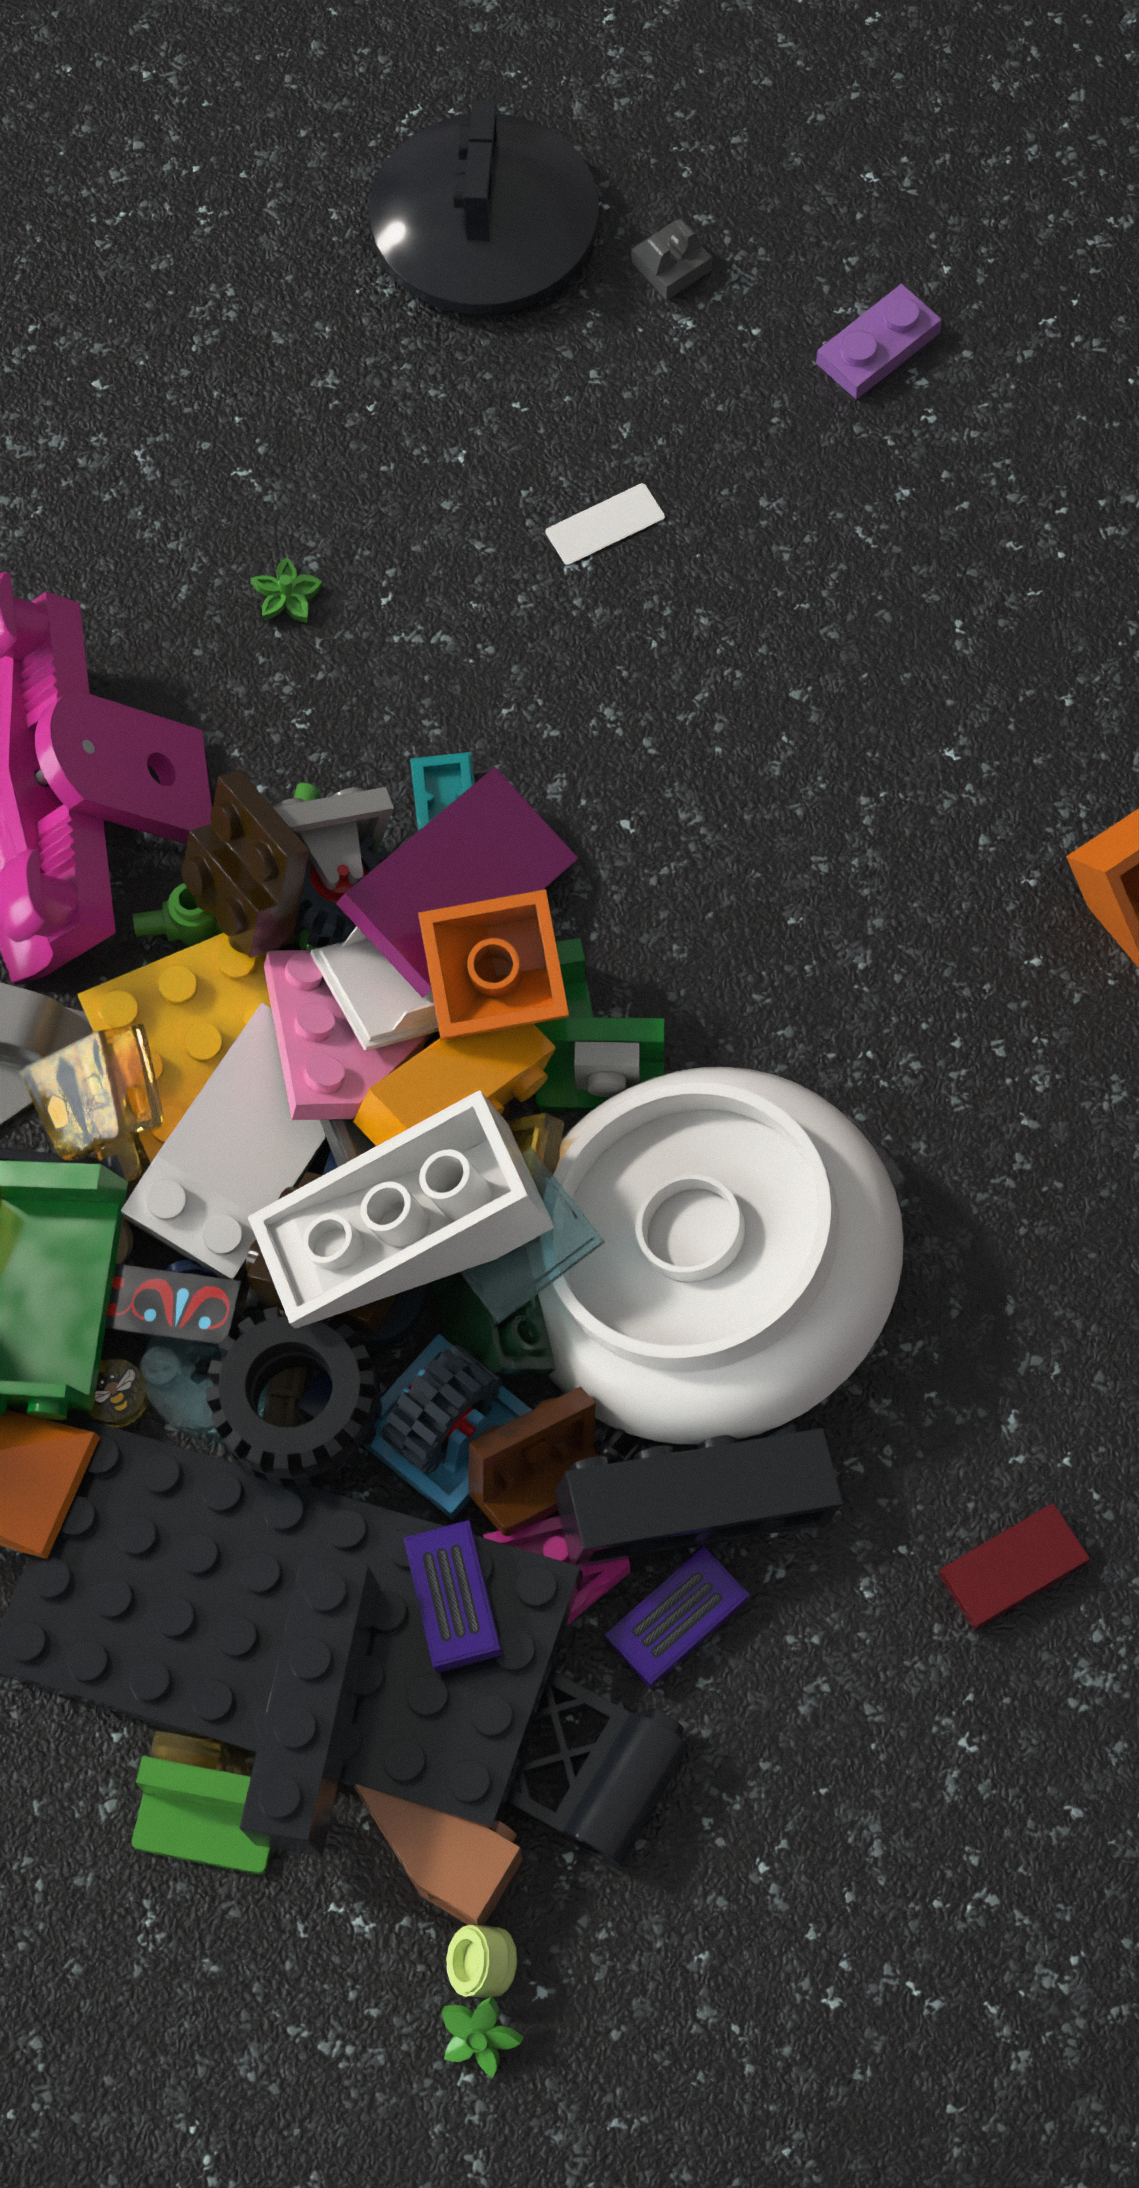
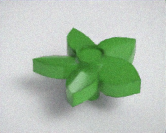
[250,557,323,623]
[441,1996,524,2079]

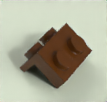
[468,1386,600,1536]

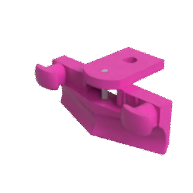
[0,572,212,985]

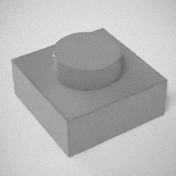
[574,1042,640,1097]

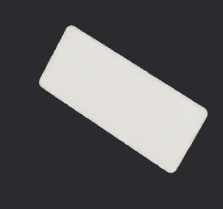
[545,483,665,565]

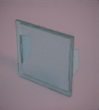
[460,1147,605,1323]

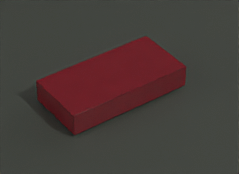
[938,1503,1090,1631]

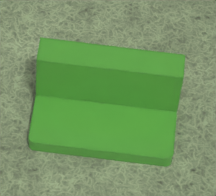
[132,1756,271,1875]

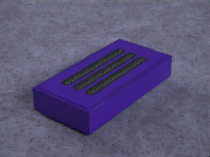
[403,1520,503,1673]
[605,1546,750,1690]

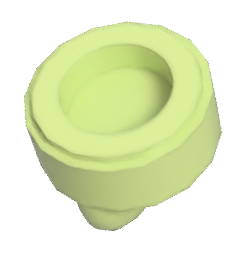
[446,1925,517,1998]

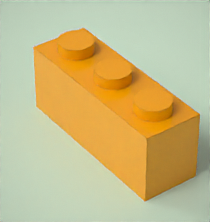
[353,1024,556,1146]

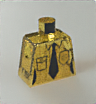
[19,1023,164,1181]

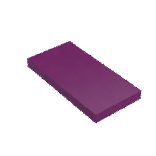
[336,767,578,998]

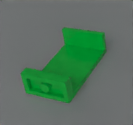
[0,1160,128,1420]

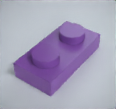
[816,283,942,400]

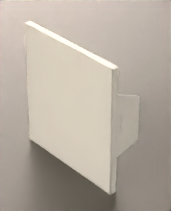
[310,926,439,1051]

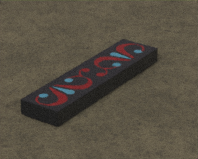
[105,1264,249,1348]

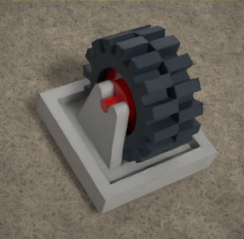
[273,787,394,947]

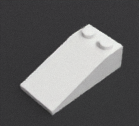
[121,1003,327,1281]
[248,1090,555,1329]

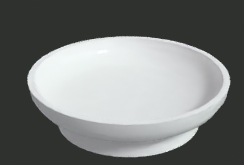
[512,1067,904,1444]

